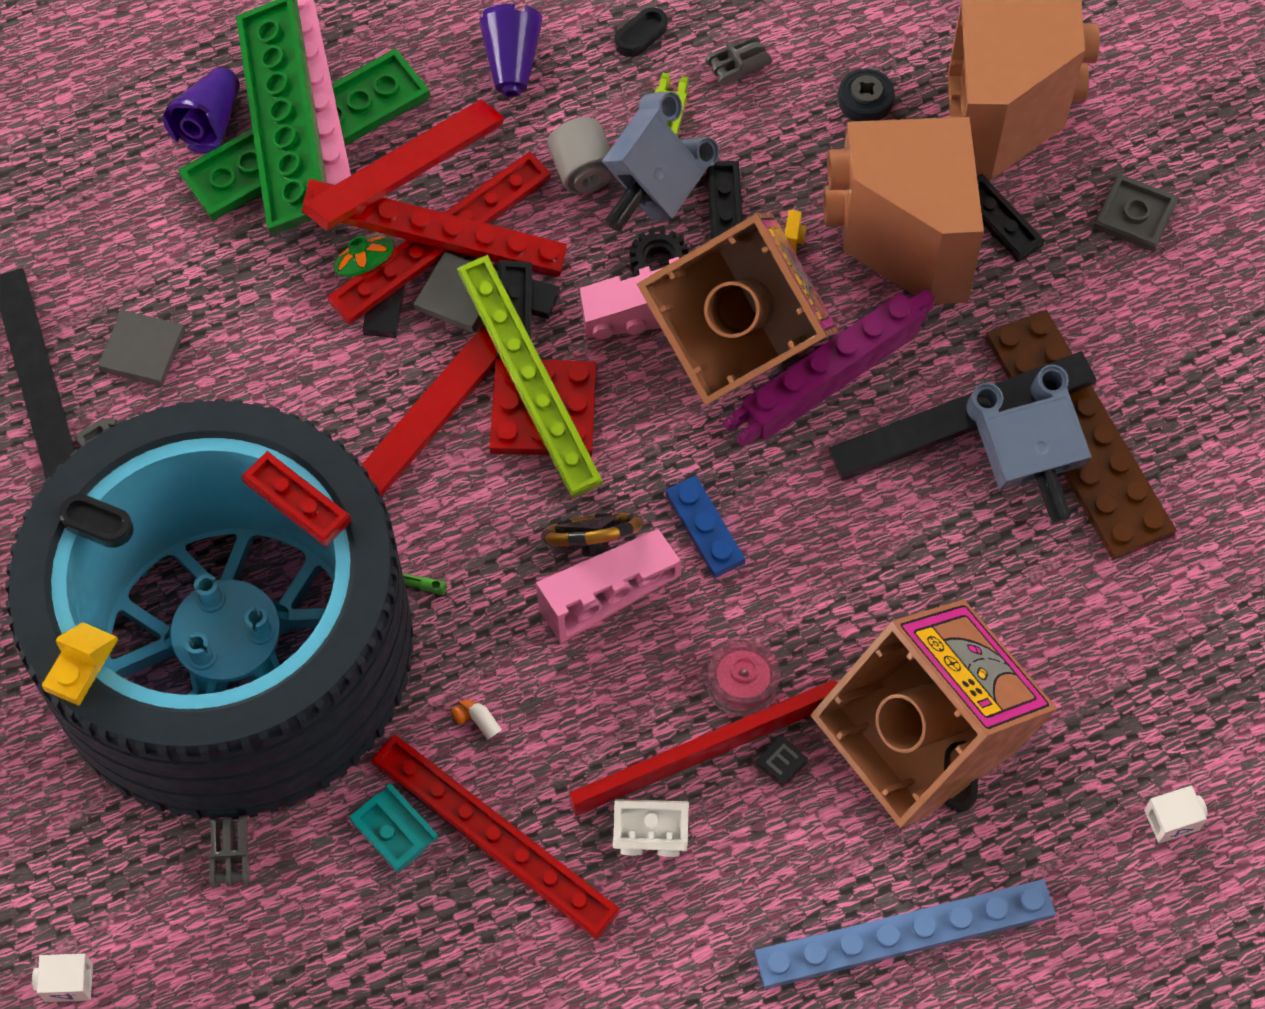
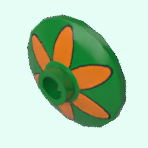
[334,235,395,277]

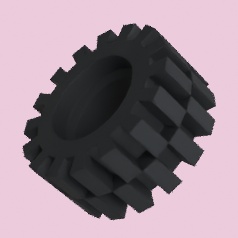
[629,228,688,277]

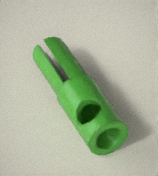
[403,573,447,596]

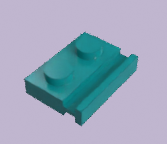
[349,783,439,874]

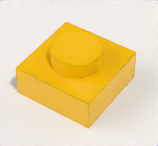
[785,210,807,254]

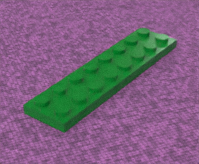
[236,0,327,235]
[178,48,431,221]

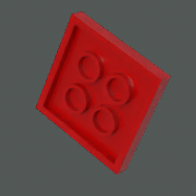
[489,358,597,456]

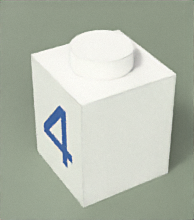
[1144,785,1208,843]
[32,954,93,1002]

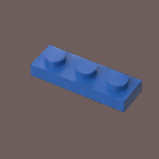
[666,476,745,579]

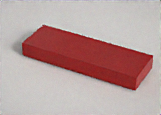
[241,451,352,547]

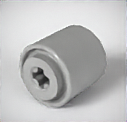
[547,117,615,194]

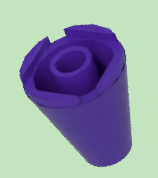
[479,4,542,98]
[162,67,240,154]

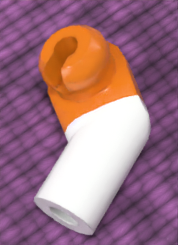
[450,699,502,740]

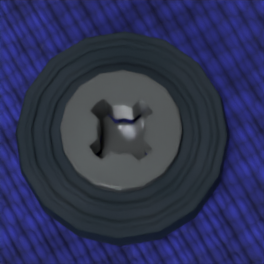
[837,68,895,121]

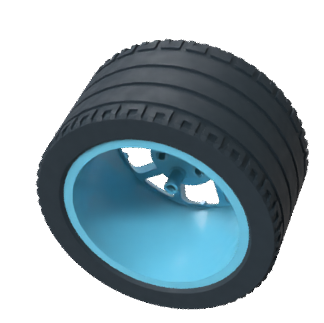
[5,399,413,820]

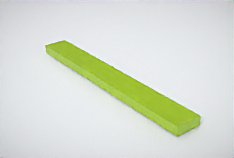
[457,255,603,499]

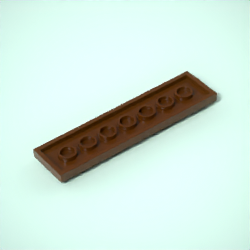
[985,309,1177,561]

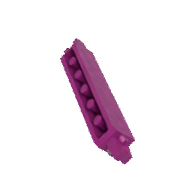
[722,289,935,447]

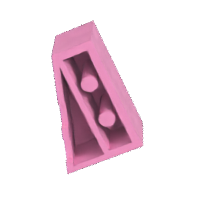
[580,257,679,339]

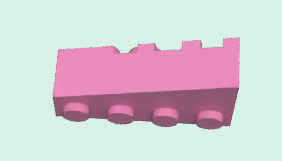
[536,529,681,643]

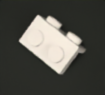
[613,799,689,857]

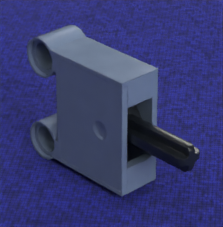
[602,92,720,231]
[966,365,1092,523]

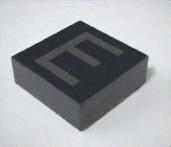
[756,735,808,788]

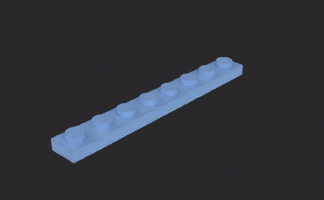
[755,879,1056,990]

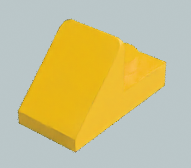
[42,622,118,706]

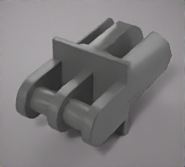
[705,36,772,86]
[208,816,251,888]

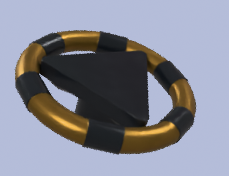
[541,513,643,557]

